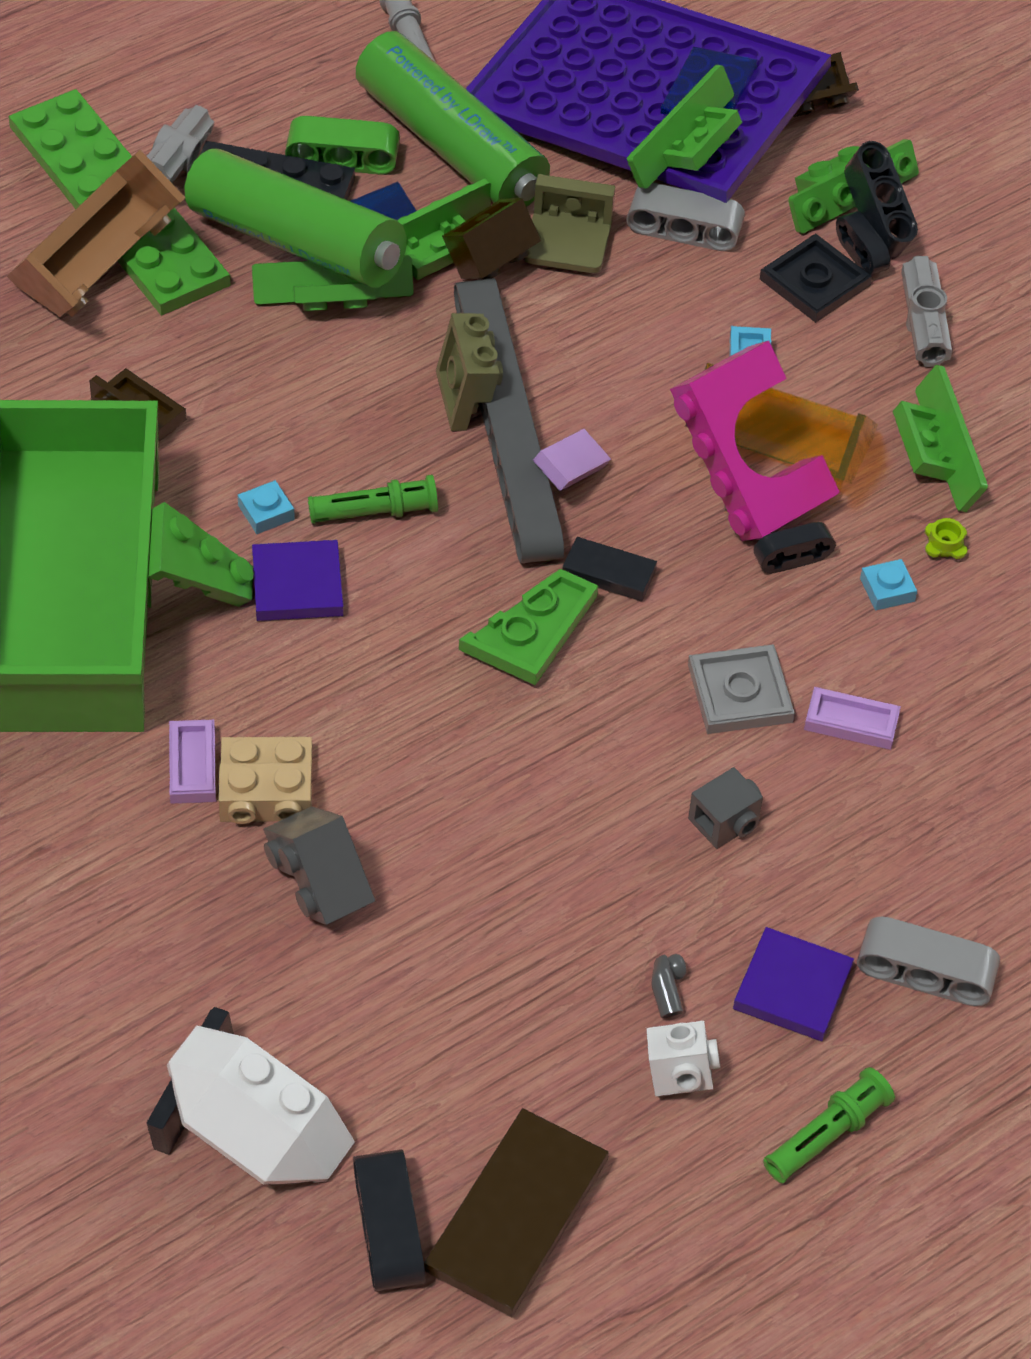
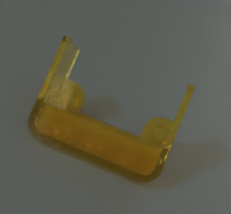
[685,363,878,490]

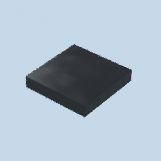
[759,233,872,323]

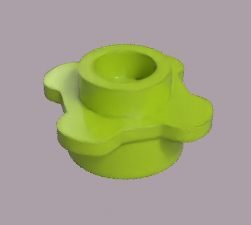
[925,518,967,559]

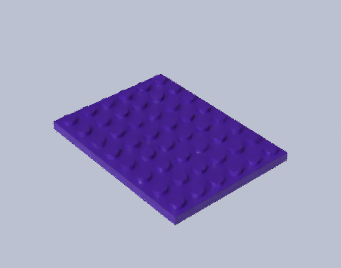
[466,0,831,203]

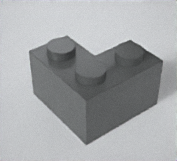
[263,806,375,925]

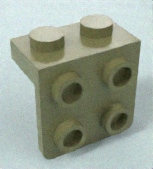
[524,174,616,273]

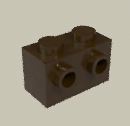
[442,198,541,280]

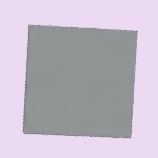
[688,644,795,734]

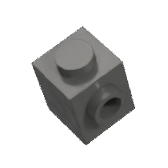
[688,767,763,849]

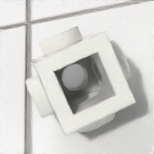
[647,1021,720,1096]

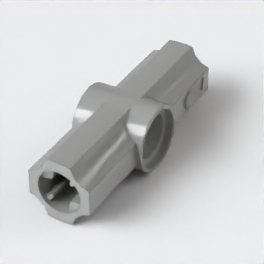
[147,105,214,183]
[901,256,952,367]

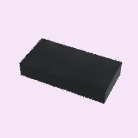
[562,536,657,601]

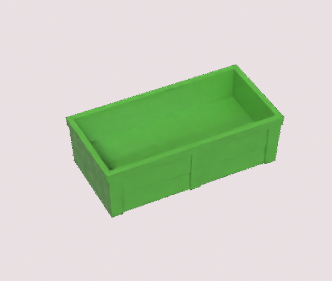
[0,400,159,732]

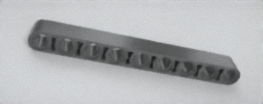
[454,278,564,564]

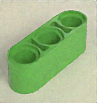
[285,116,400,174]

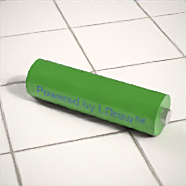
[356,31,550,207]
[184,148,406,287]

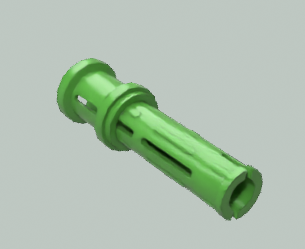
[308,474,438,524]
[763,1067,895,1184]

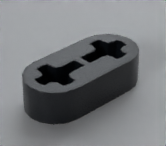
[836,211,890,275]
[753,522,836,574]

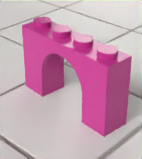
[670,340,840,541]

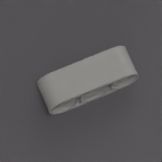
[626,183,745,251]
[857,917,1000,1006]

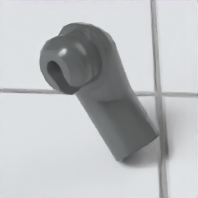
[651,954,687,1018]

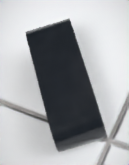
[844,141,918,259]
[353,1149,425,1291]

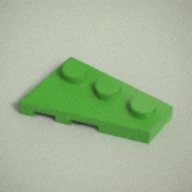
[147,502,253,607]
[459,569,598,685]

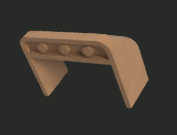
[7,150,185,317]

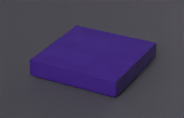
[252,540,343,621]
[733,927,854,1041]

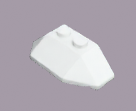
[167,1026,355,1185]

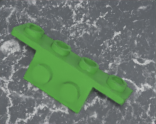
[627,65,742,189]
[788,139,919,233]
[397,178,491,280]
[252,256,414,311]
[892,365,988,512]

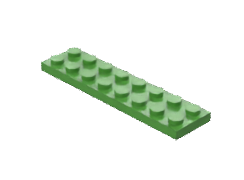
[8,89,231,316]

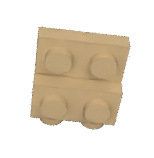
[218,737,312,824]

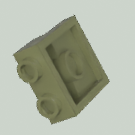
[436,313,503,431]

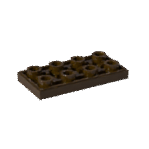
[424,1108,609,1317]

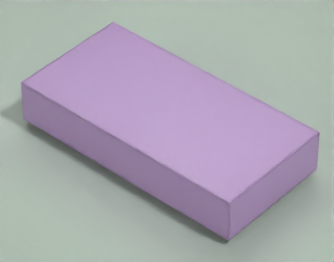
[533,429,611,491]
[804,687,901,750]
[169,719,216,804]

